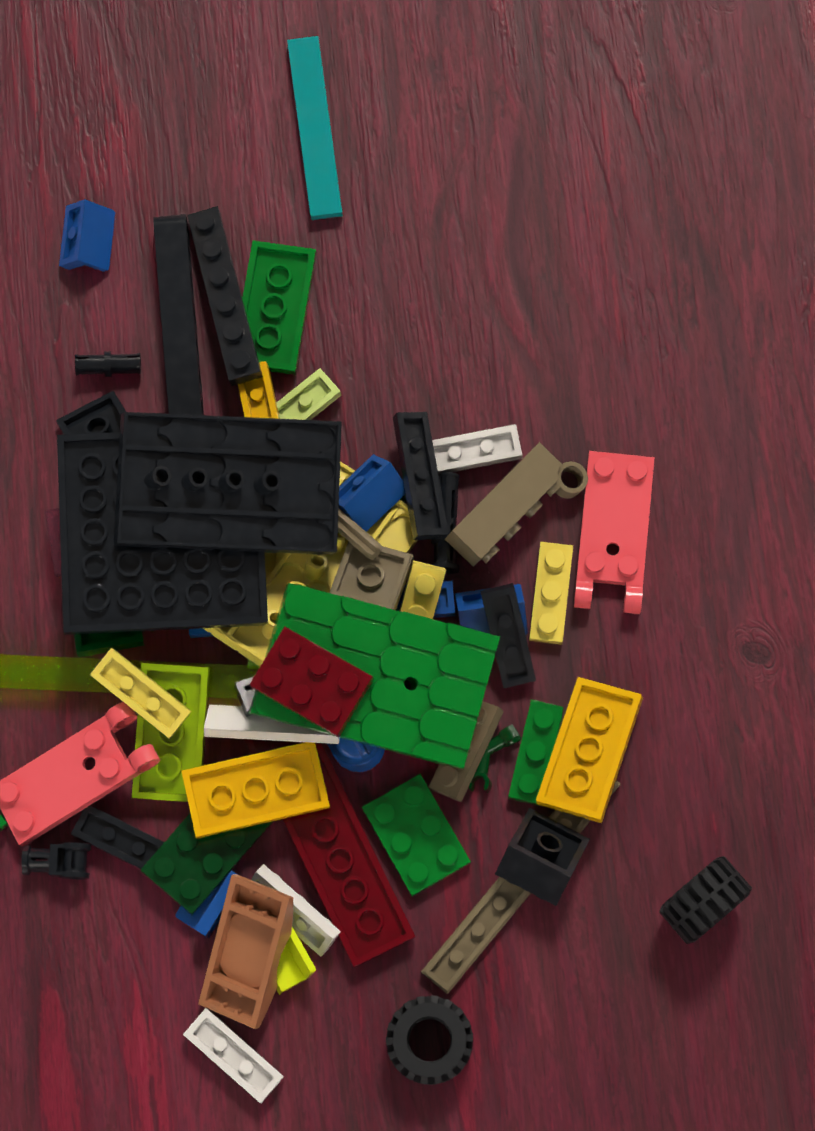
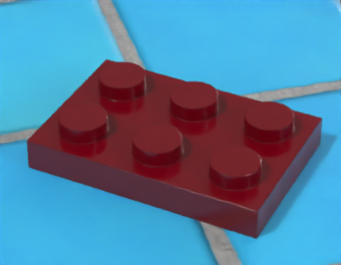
[249,626,374,738]

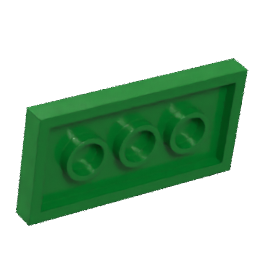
[243,240,317,375]

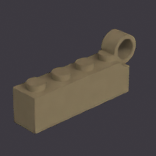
[445,442,588,567]

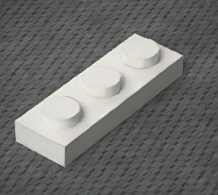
[432,424,522,474]
[251,864,341,957]
[183,1008,284,1104]

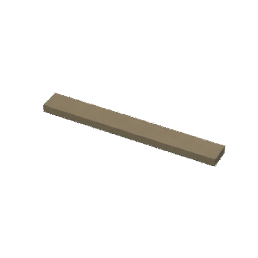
[421,780,620,994]

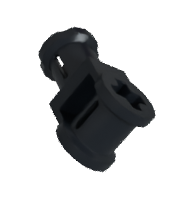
[22,842,91,880]

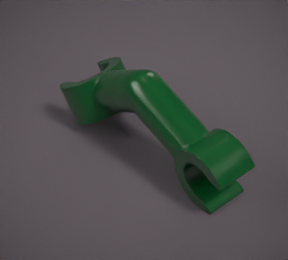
[469,724,522,793]

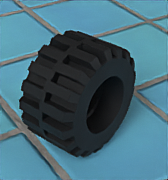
[659,856,752,944]
[386,995,473,1085]

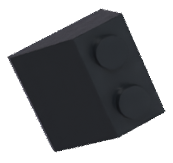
[495,808,590,906]

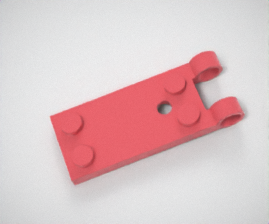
[574,451,655,614]
[0,702,160,846]

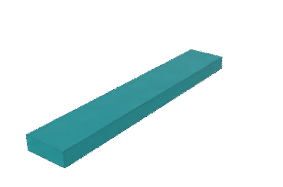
[287,36,343,220]

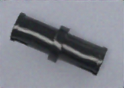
[75,351,141,377]

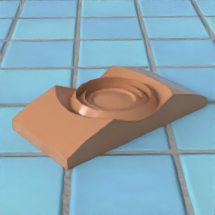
[198,874,293,1029]

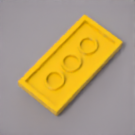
[536,677,643,823]
[181,742,330,839]

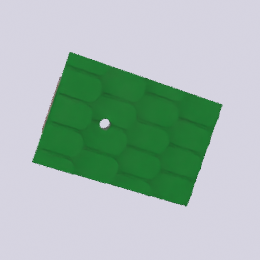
[249,583,500,769]

